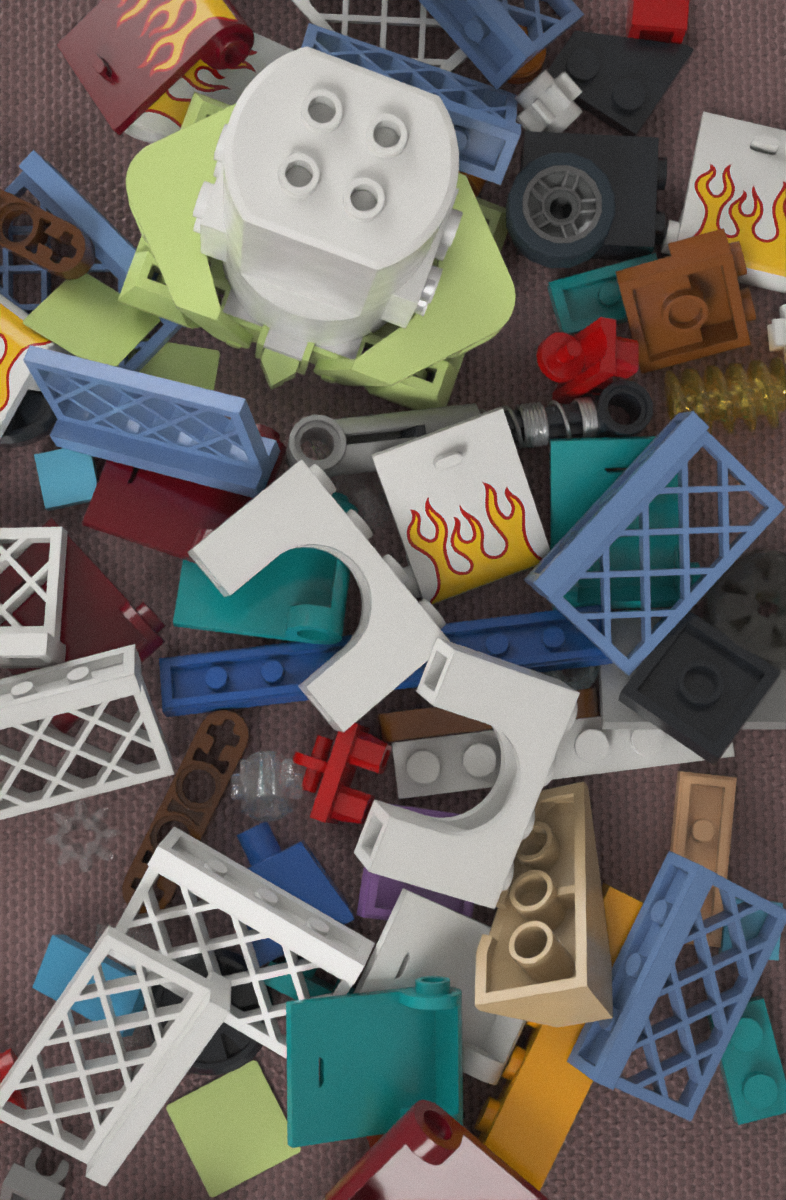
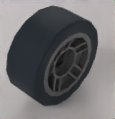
[506,153,616,268]

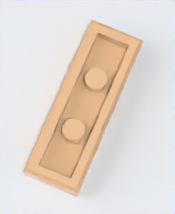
[670,771,737,948]

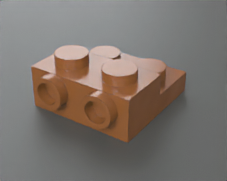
[615,228,756,374]

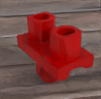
[536,317,639,404]
[292,723,392,824]

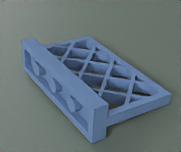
[419,0,584,90]
[301,23,521,185]
[0,150,185,372]
[23,345,280,498]
[524,411,785,676]
[567,851,786,1121]

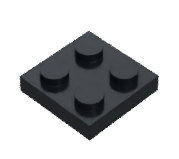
[618,611,782,766]

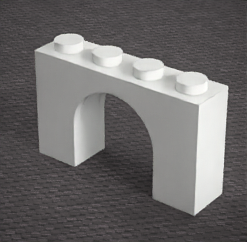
[187,459,450,732]
[354,637,580,909]

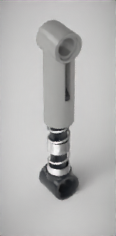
[286,380,653,479]

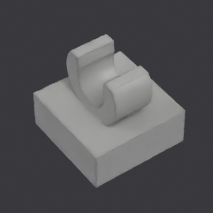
[0,1147,69,1200]

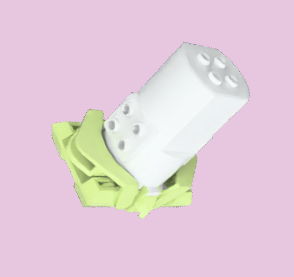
[118,46,516,410]

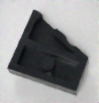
[547,31,694,136]

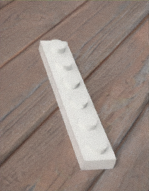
[392,716,735,799]

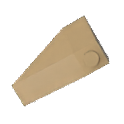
[475,781,613,1027]

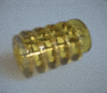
[664,357,786,435]

